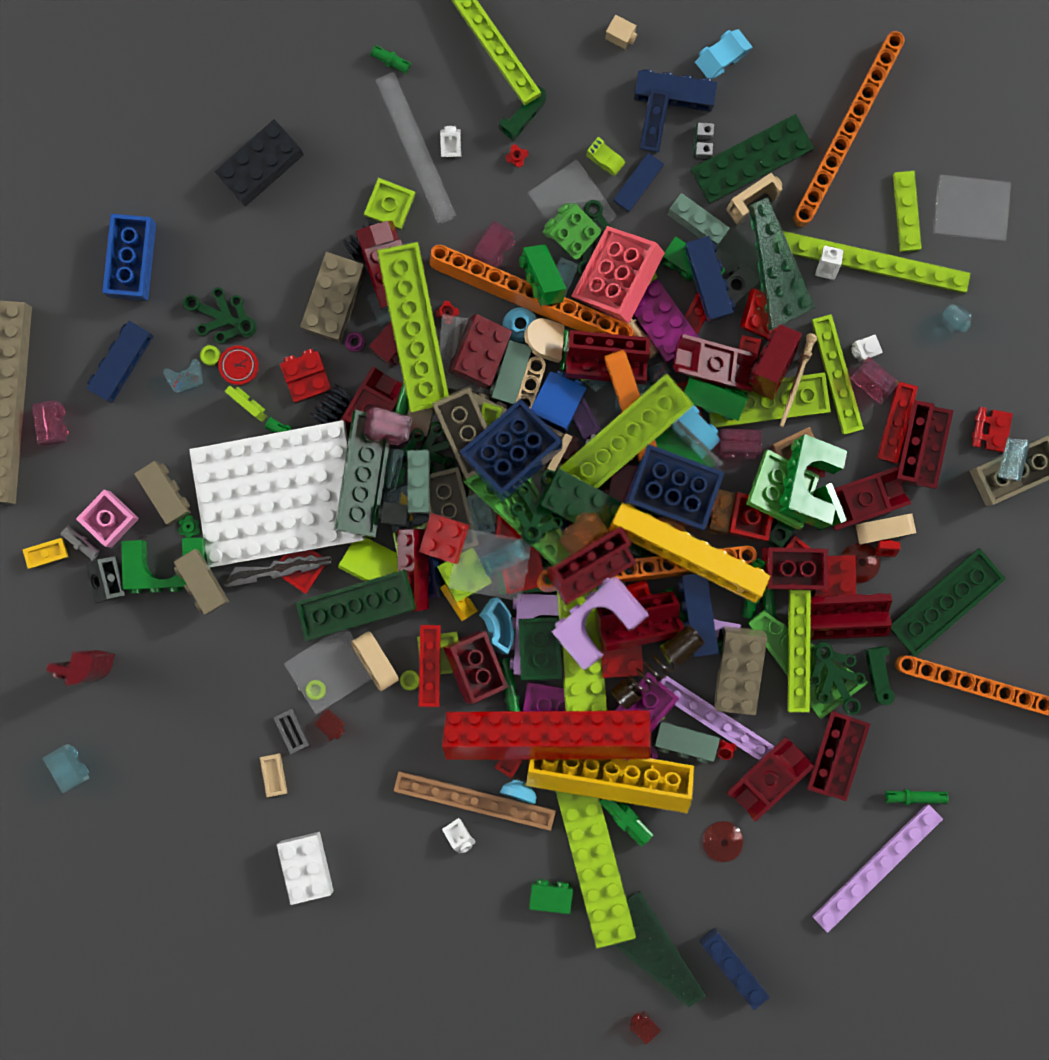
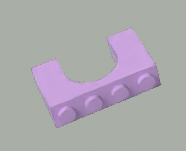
[552,577,649,670]
[510,593,562,675]

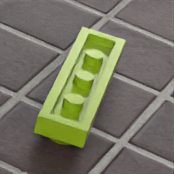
[893,171,922,252]

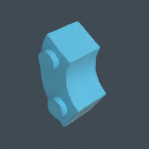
[695,29,753,79]
[671,405,721,457]
[479,597,514,655]

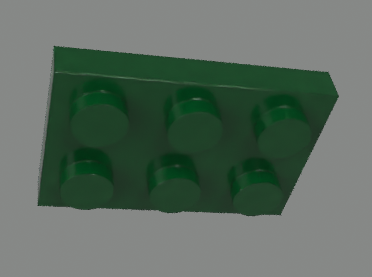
[518,617,562,681]

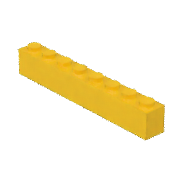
[608,503,770,603]

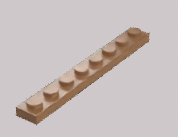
[394,771,556,831]

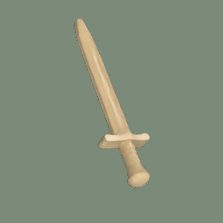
[780,333,817,427]

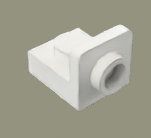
[440,126,461,157]
[815,246,843,280]
[851,335,883,363]
[442,818,476,853]

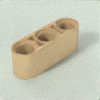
[516,356,546,409]
[855,513,916,544]
[351,631,399,691]

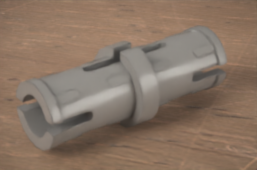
[61,525,100,560]

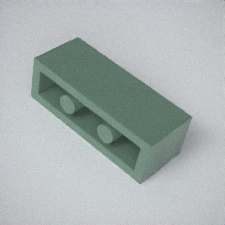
[667,193,730,248]
[489,340,532,406]
[408,450,430,514]
[653,722,720,764]

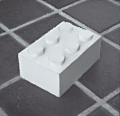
[277,832,334,905]

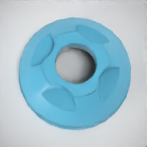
[503,307,537,344]
[500,780,537,804]

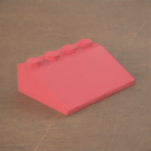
[571,226,665,324]

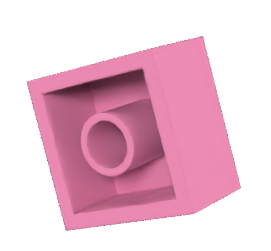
[76,490,139,548]

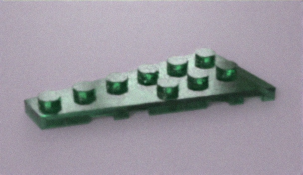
[749,197,815,331]
[589,890,706,1007]

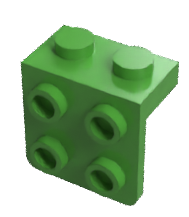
[542,203,601,259]

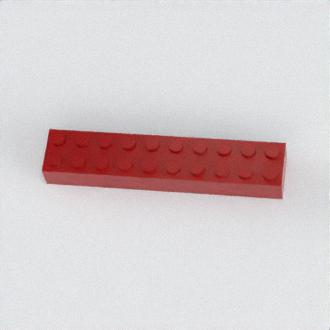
[442,711,651,760]

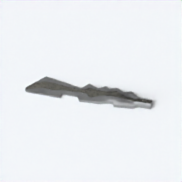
[224,555,331,587]

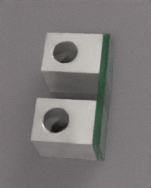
[693,123,714,159]

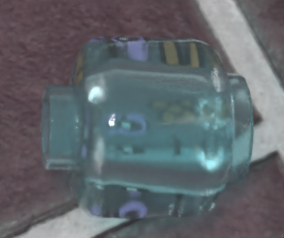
[942,304,972,334]

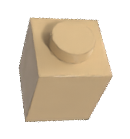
[605,14,637,50]

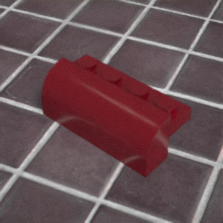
[565,330,650,385]
[897,400,954,489]
[547,526,636,605]
[595,591,684,651]
[810,593,892,640]
[46,650,115,685]
[807,711,871,801]

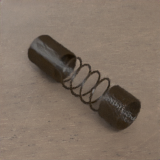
[612,625,705,709]

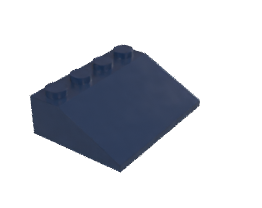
[460,399,562,502]
[624,444,724,531]

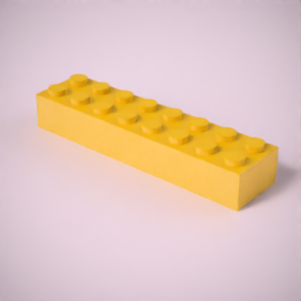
[526,758,694,813]

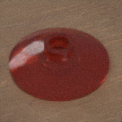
[841,543,880,583]
[703,821,743,862]

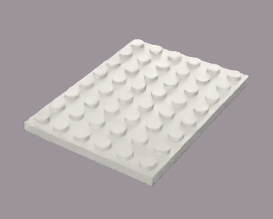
[189,420,365,568]

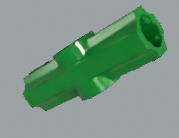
[600,799,653,847]

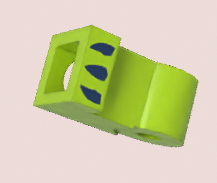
[586,137,625,176]

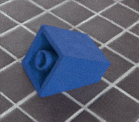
[531,371,587,433]

